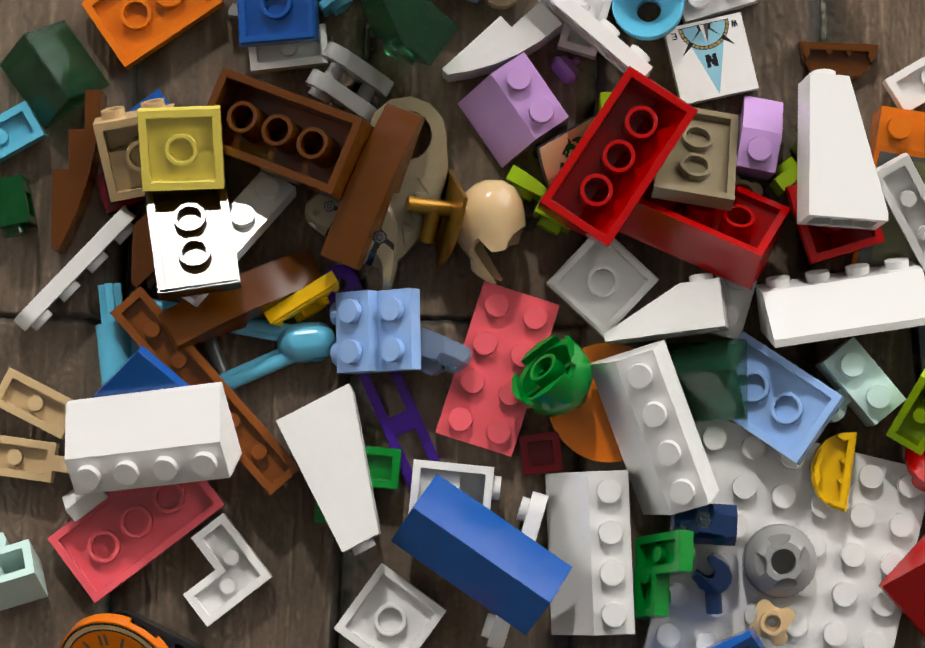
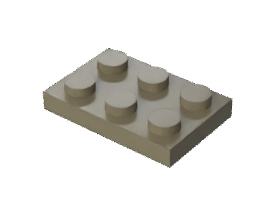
[651,107,739,211]

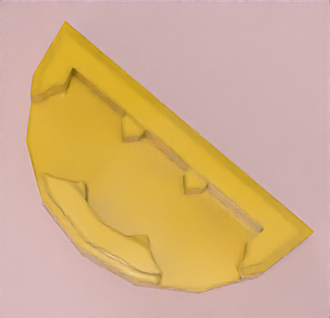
[263,270,340,327]
[809,432,857,512]

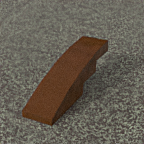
[51,90,107,253]
[320,103,425,270]
[158,249,323,350]

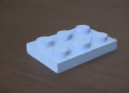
[698,331,845,465]

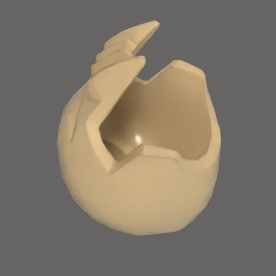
[457,180,526,284]

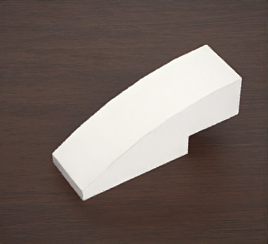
[442,1,562,82]

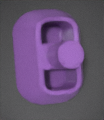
[551,55,580,84]

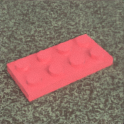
[435,281,560,457]
[47,480,226,603]

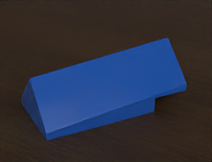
[391,474,572,635]

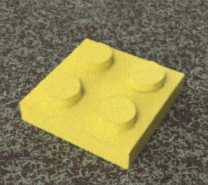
[137,105,225,192]

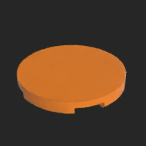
[550,343,634,463]

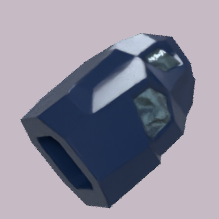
[669,504,738,546]

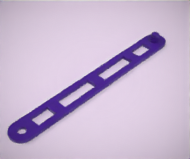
[323,265,441,492]

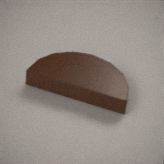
[798,41,878,82]

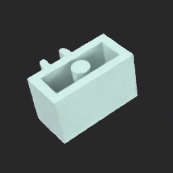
[815,337,906,427]
[0,532,48,611]

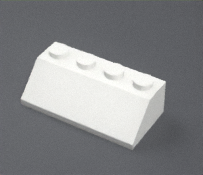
[755,257,925,348]
[591,340,719,515]
[65,382,242,495]
[545,470,635,636]

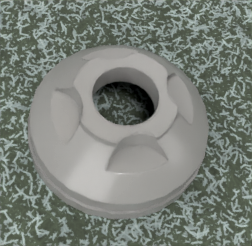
[742,524,817,598]

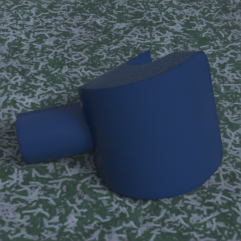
[691,551,732,614]

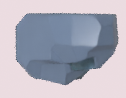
[417,327,472,376]

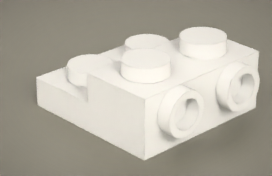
[408,459,502,514]

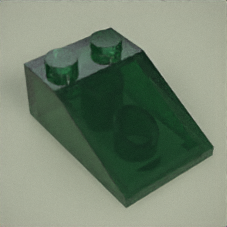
[359,0,459,66]

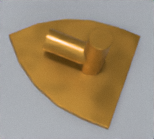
[405,169,468,269]

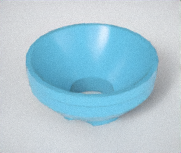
[612,0,684,41]

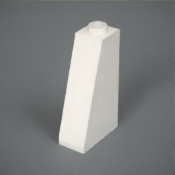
[797,69,888,230]
[276,383,381,556]

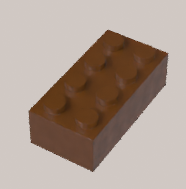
[207,67,374,202]

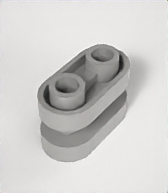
[305,42,394,124]

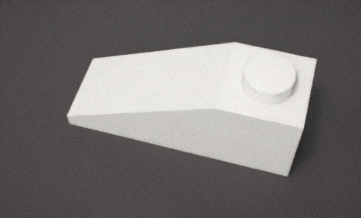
[604,273,730,344]

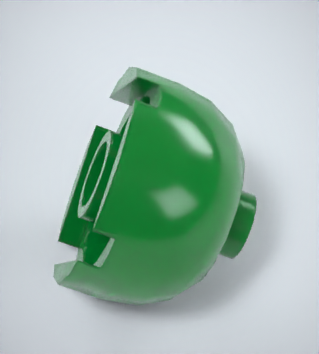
[511,335,593,417]

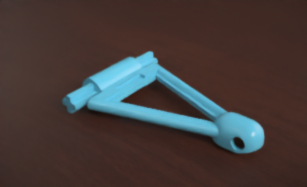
[95,283,336,390]

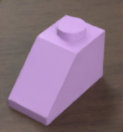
[736,95,783,180]

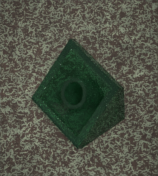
[0,20,110,130]
[666,339,748,422]

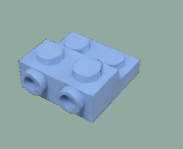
[330,288,421,374]

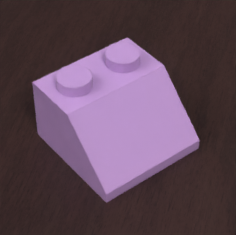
[458,52,569,169]

